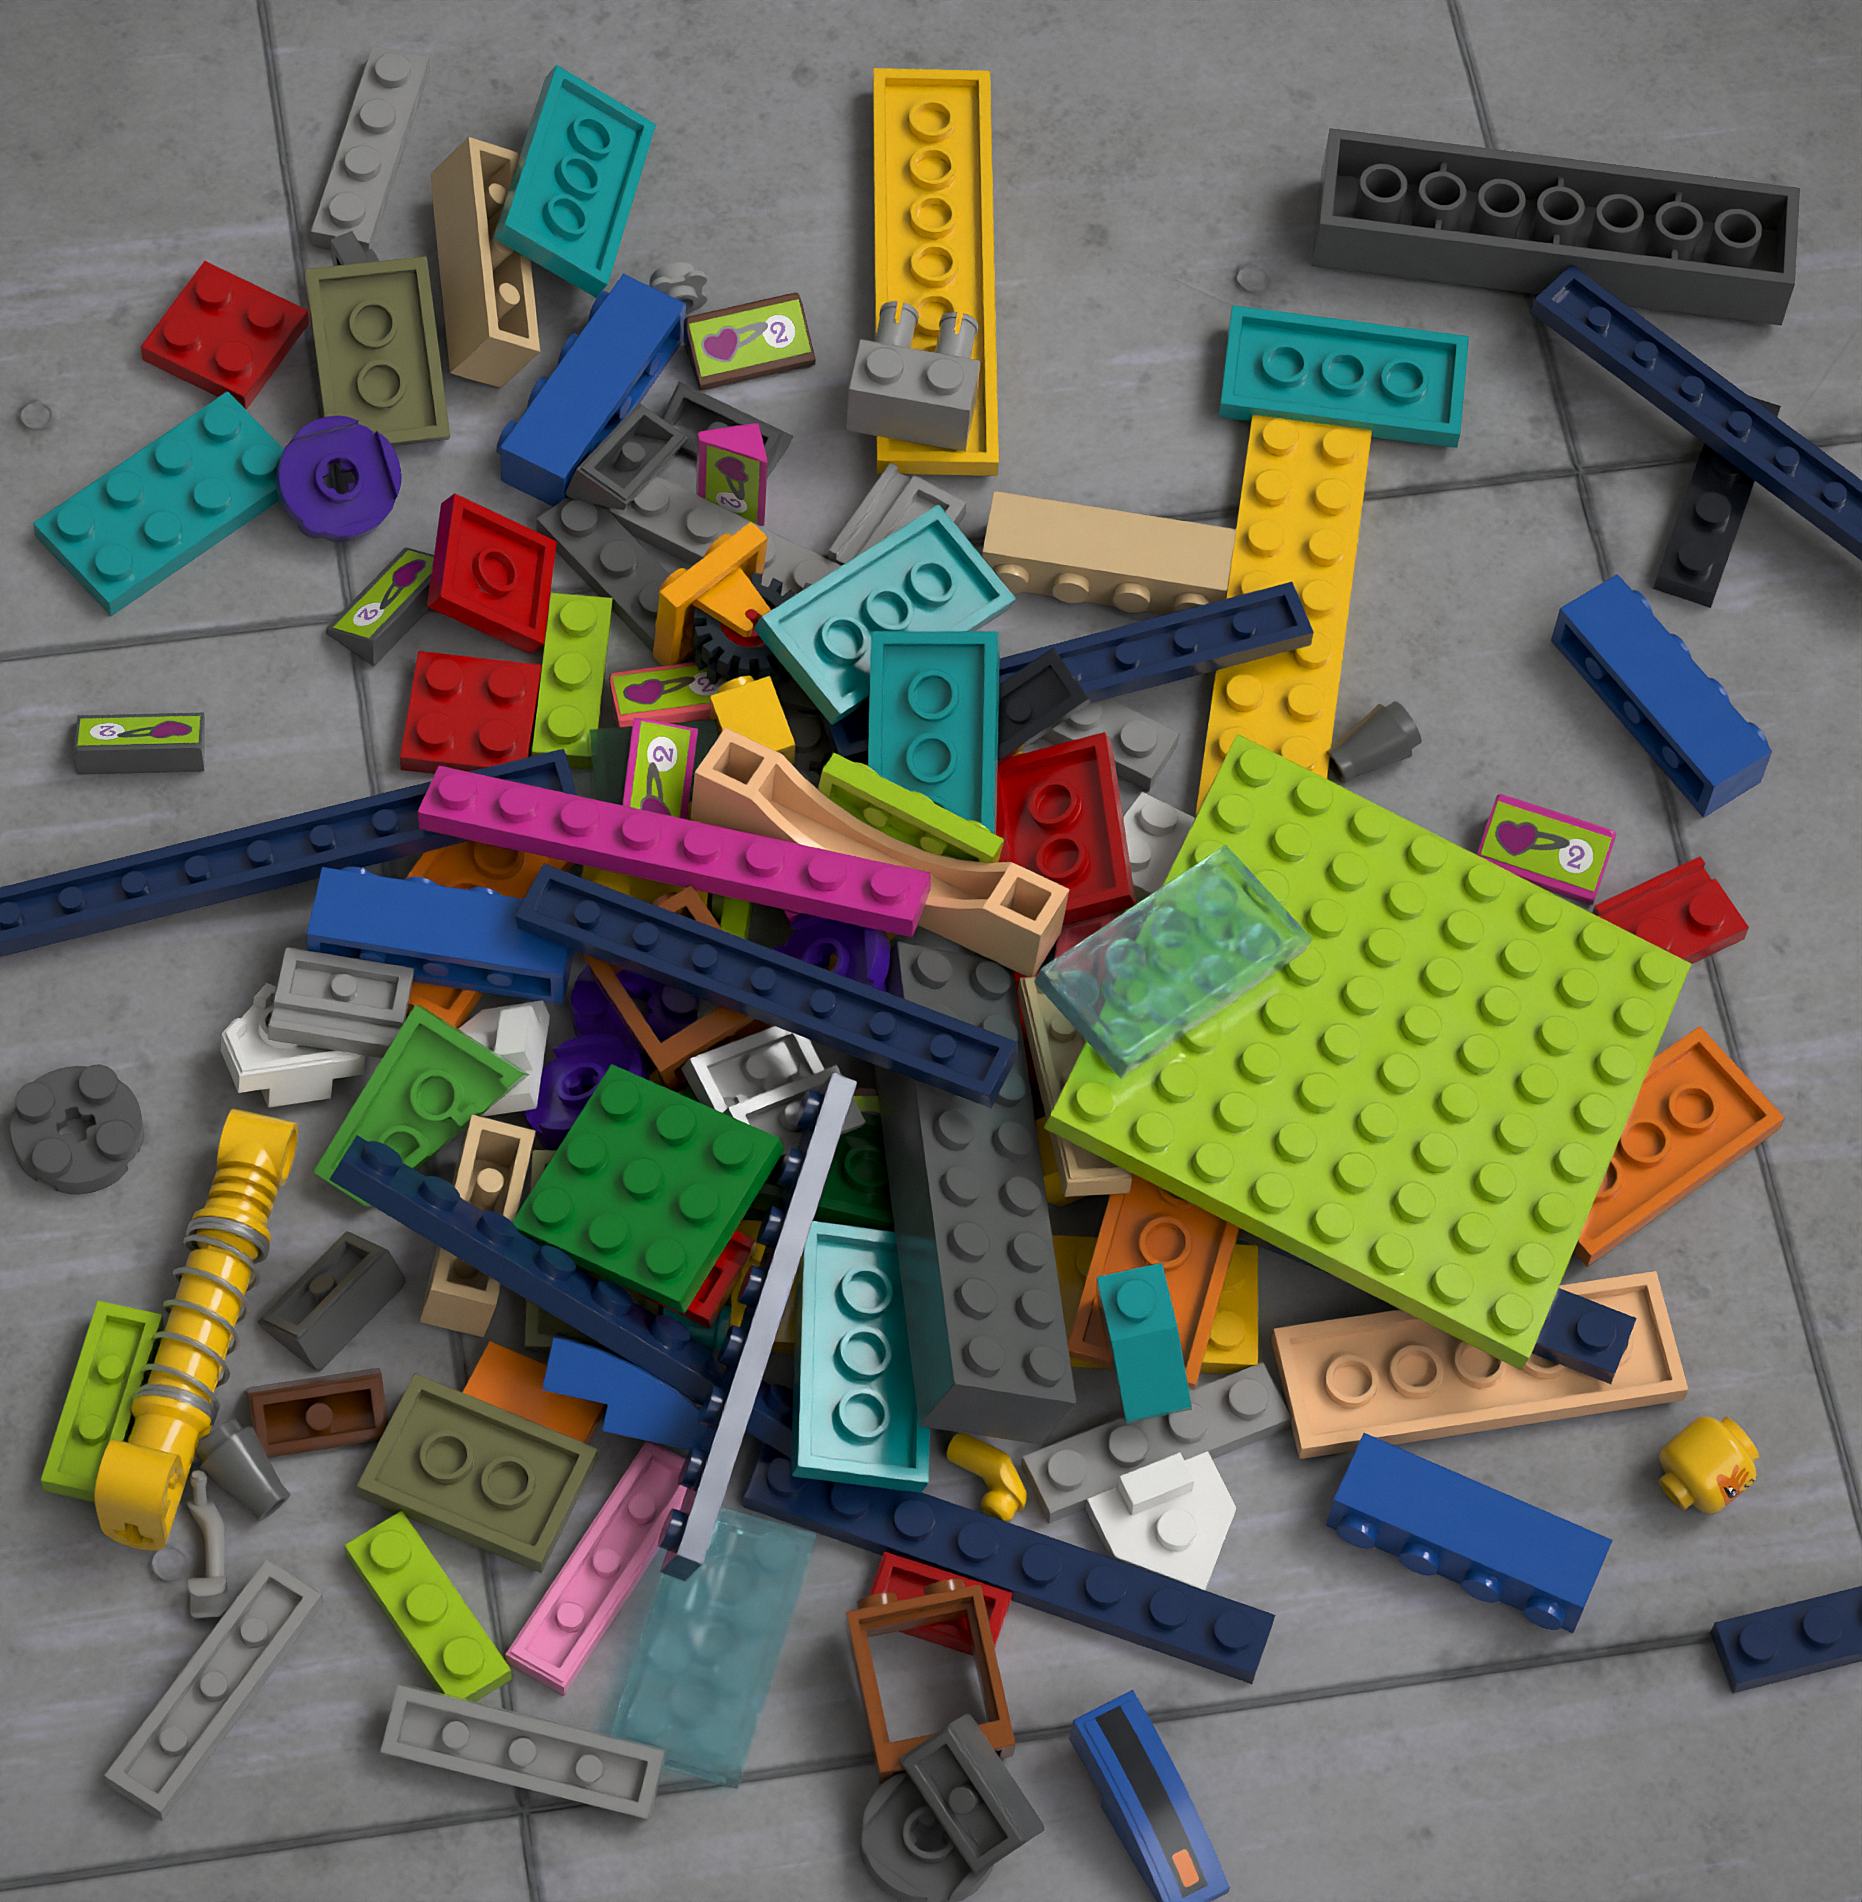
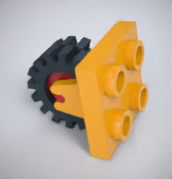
[653,522,796,689]

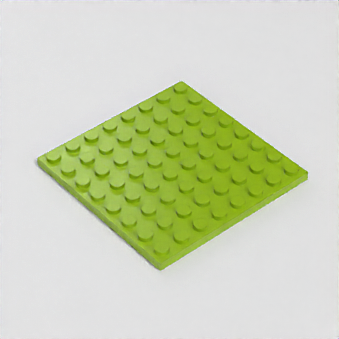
[1043,734,1692,1370]

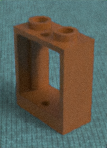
[581,885,774,1093]
[845,1579,1016,1784]

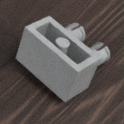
[846,301,980,452]

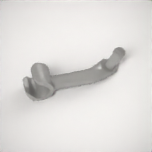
[187,1470,228,1619]

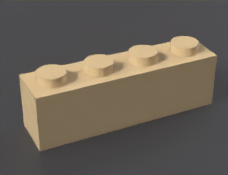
[430,137,540,388]
[982,491,1236,615]

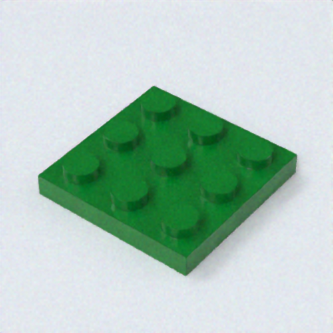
[512,1064,784,1314]

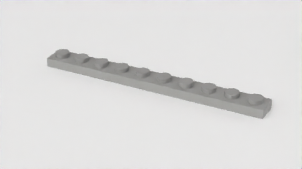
[609,475,1180,791]

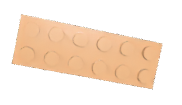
[1271,1271,1688,1459]

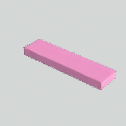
[506,1441,687,1696]

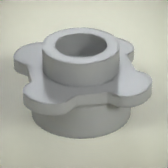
[649,262,707,315]

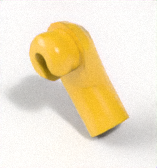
[947,1432,1027,1522]

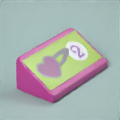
[696,423,767,526]
[622,717,698,819]
[1477,794,1616,905]

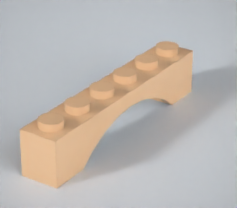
[691,727,1069,977]

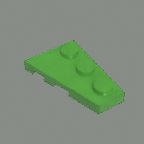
[313,1005,530,1207]

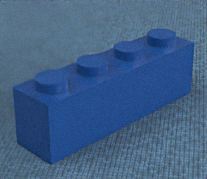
[496,273,686,506]
[1551,574,1772,818]
[306,867,575,1005]
[1326,1433,1613,1633]

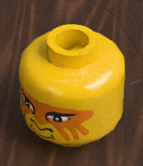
[1658,1415,1760,1515]

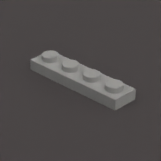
[311,45,430,252]
[1021,1362,1292,1524]
[104,1559,323,1821]
[380,1683,667,1819]

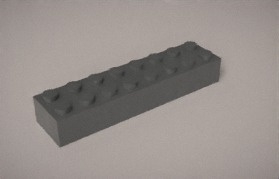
[1312,128,1800,326]
[874,941,1076,1445]

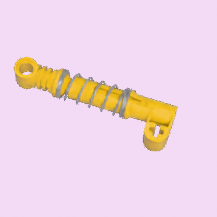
[94,1108,299,1551]

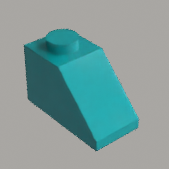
[1096,1263,1192,1424]

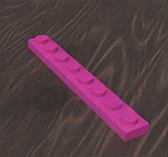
[417,766,931,937]

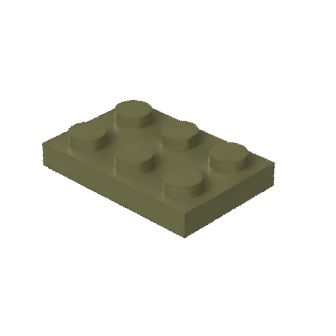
[304,256,450,446]
[356,1373,598,1573]

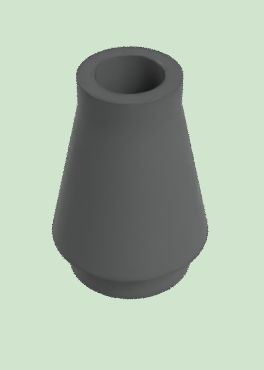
[1326,701,1422,783]
[195,1418,291,1521]

